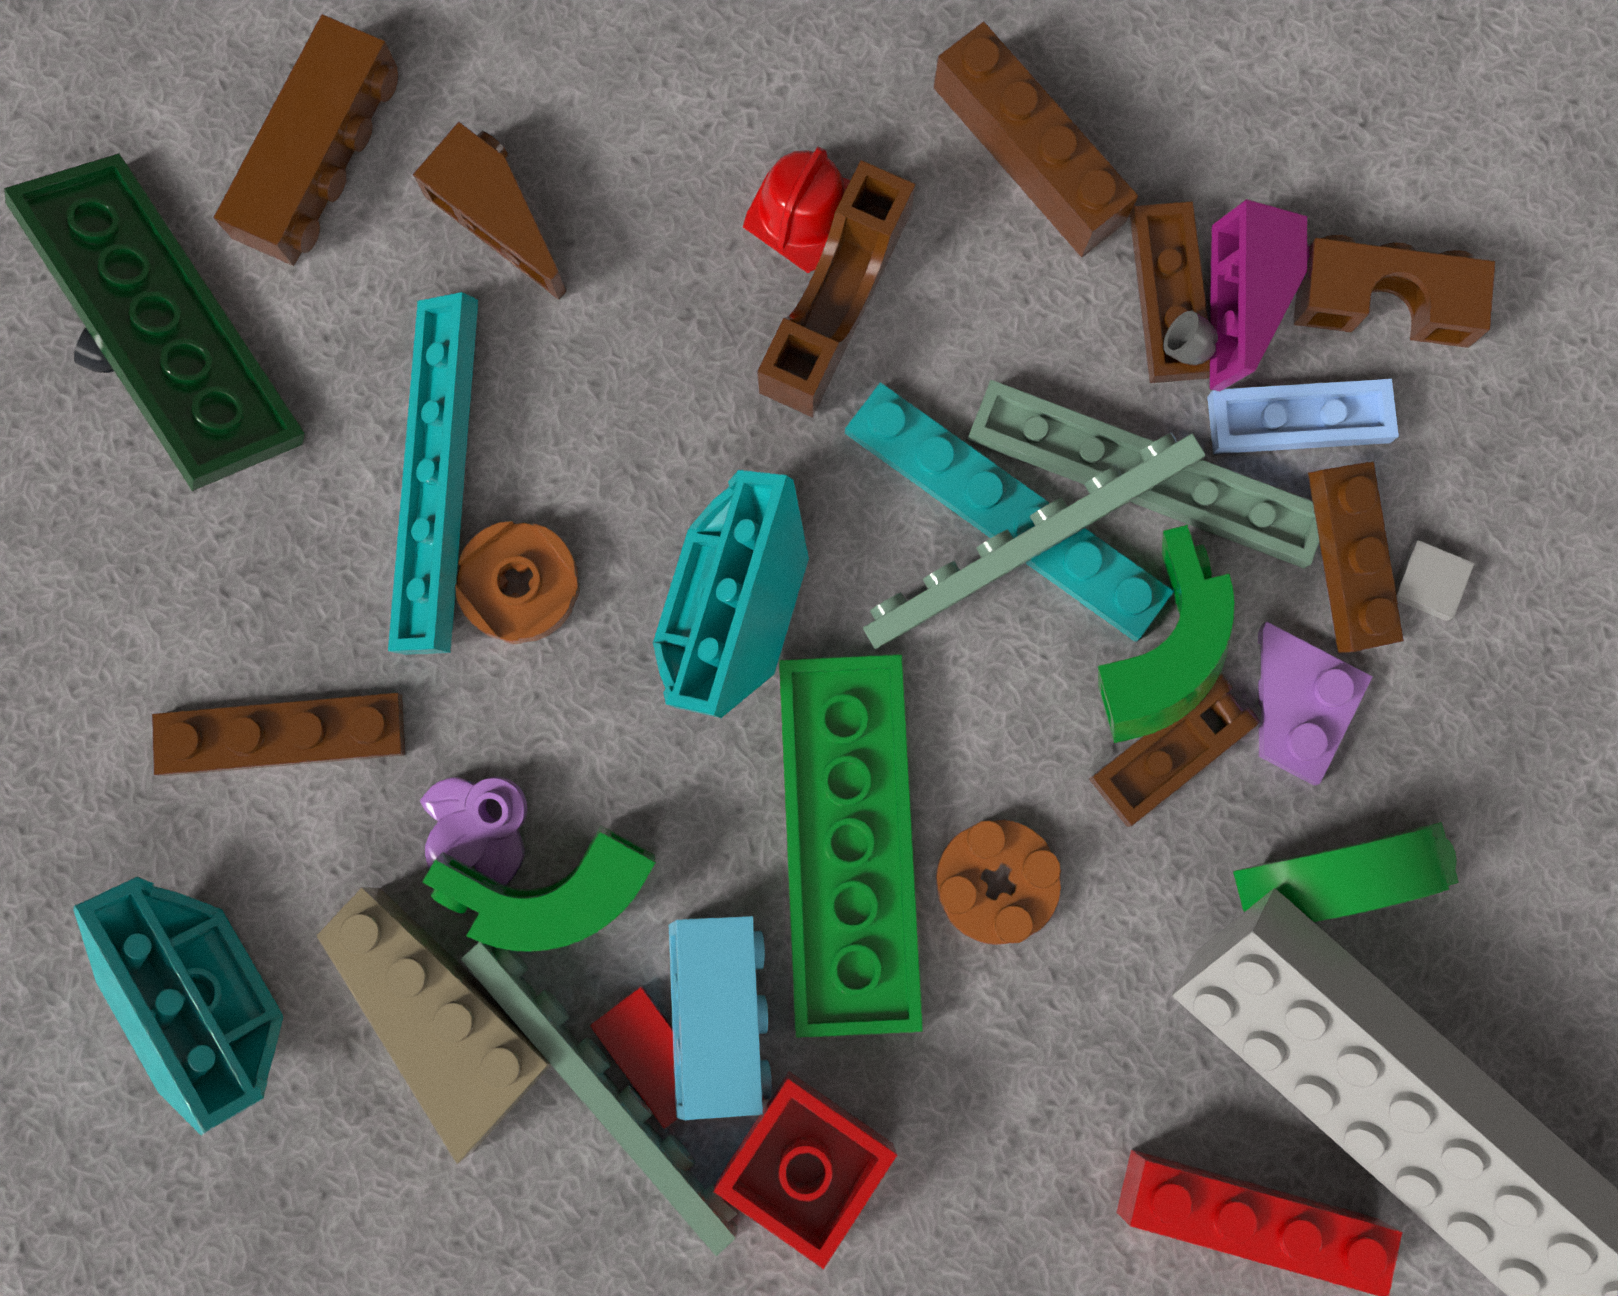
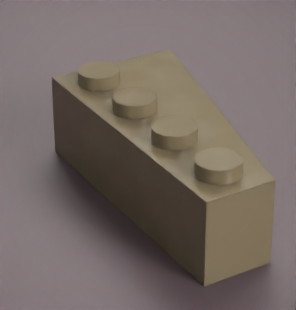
[316,887,551,1164]

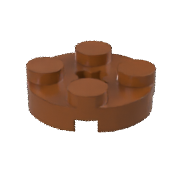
[455,521,580,644]
[935,820,1061,945]

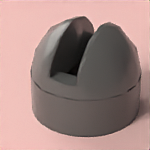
[1163,311,1218,365]

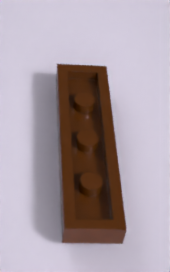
[152,693,405,776]

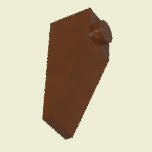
[413,122,566,300]

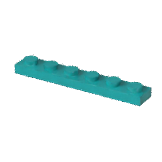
[388,292,478,655]
[844,382,1174,642]

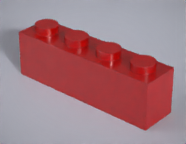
[1116,1149,1403,1296]

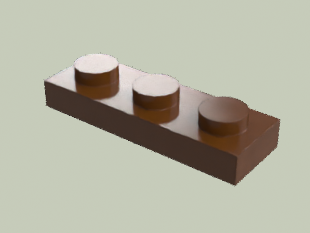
[1130,201,1210,383]
[1308,461,1404,653]

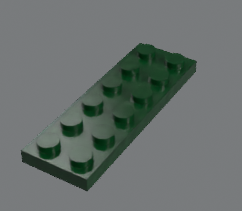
[4,153,305,491]

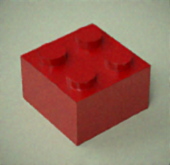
[714,1071,897,1270]

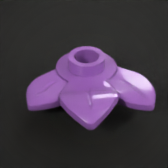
[420,776,527,885]

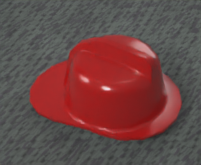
[743,146,851,274]

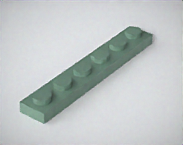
[967,380,1319,569]
[863,432,1205,649]
[461,942,738,1256]

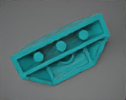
[653,470,809,718]
[73,877,284,1135]

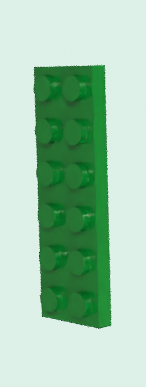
[779,655,923,1038]

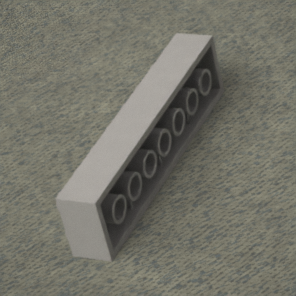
[1172,888,1618,1296]

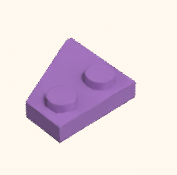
[1258,622,1373,786]

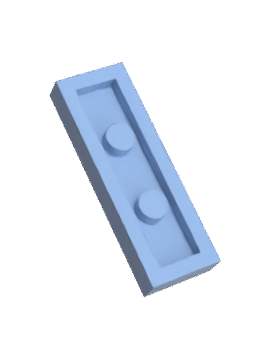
[1207,379,1399,454]

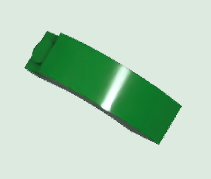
[1098,525,1235,743]
[1233,822,1459,922]
[423,825,656,952]

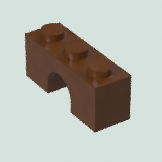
[1293,235,1495,348]

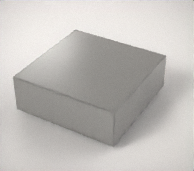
[1395,540,1475,621]

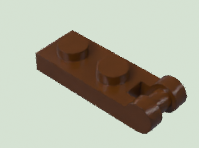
[1088,673,1261,827]

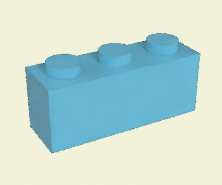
[668,916,772,1120]

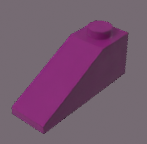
[1210,199,1310,392]

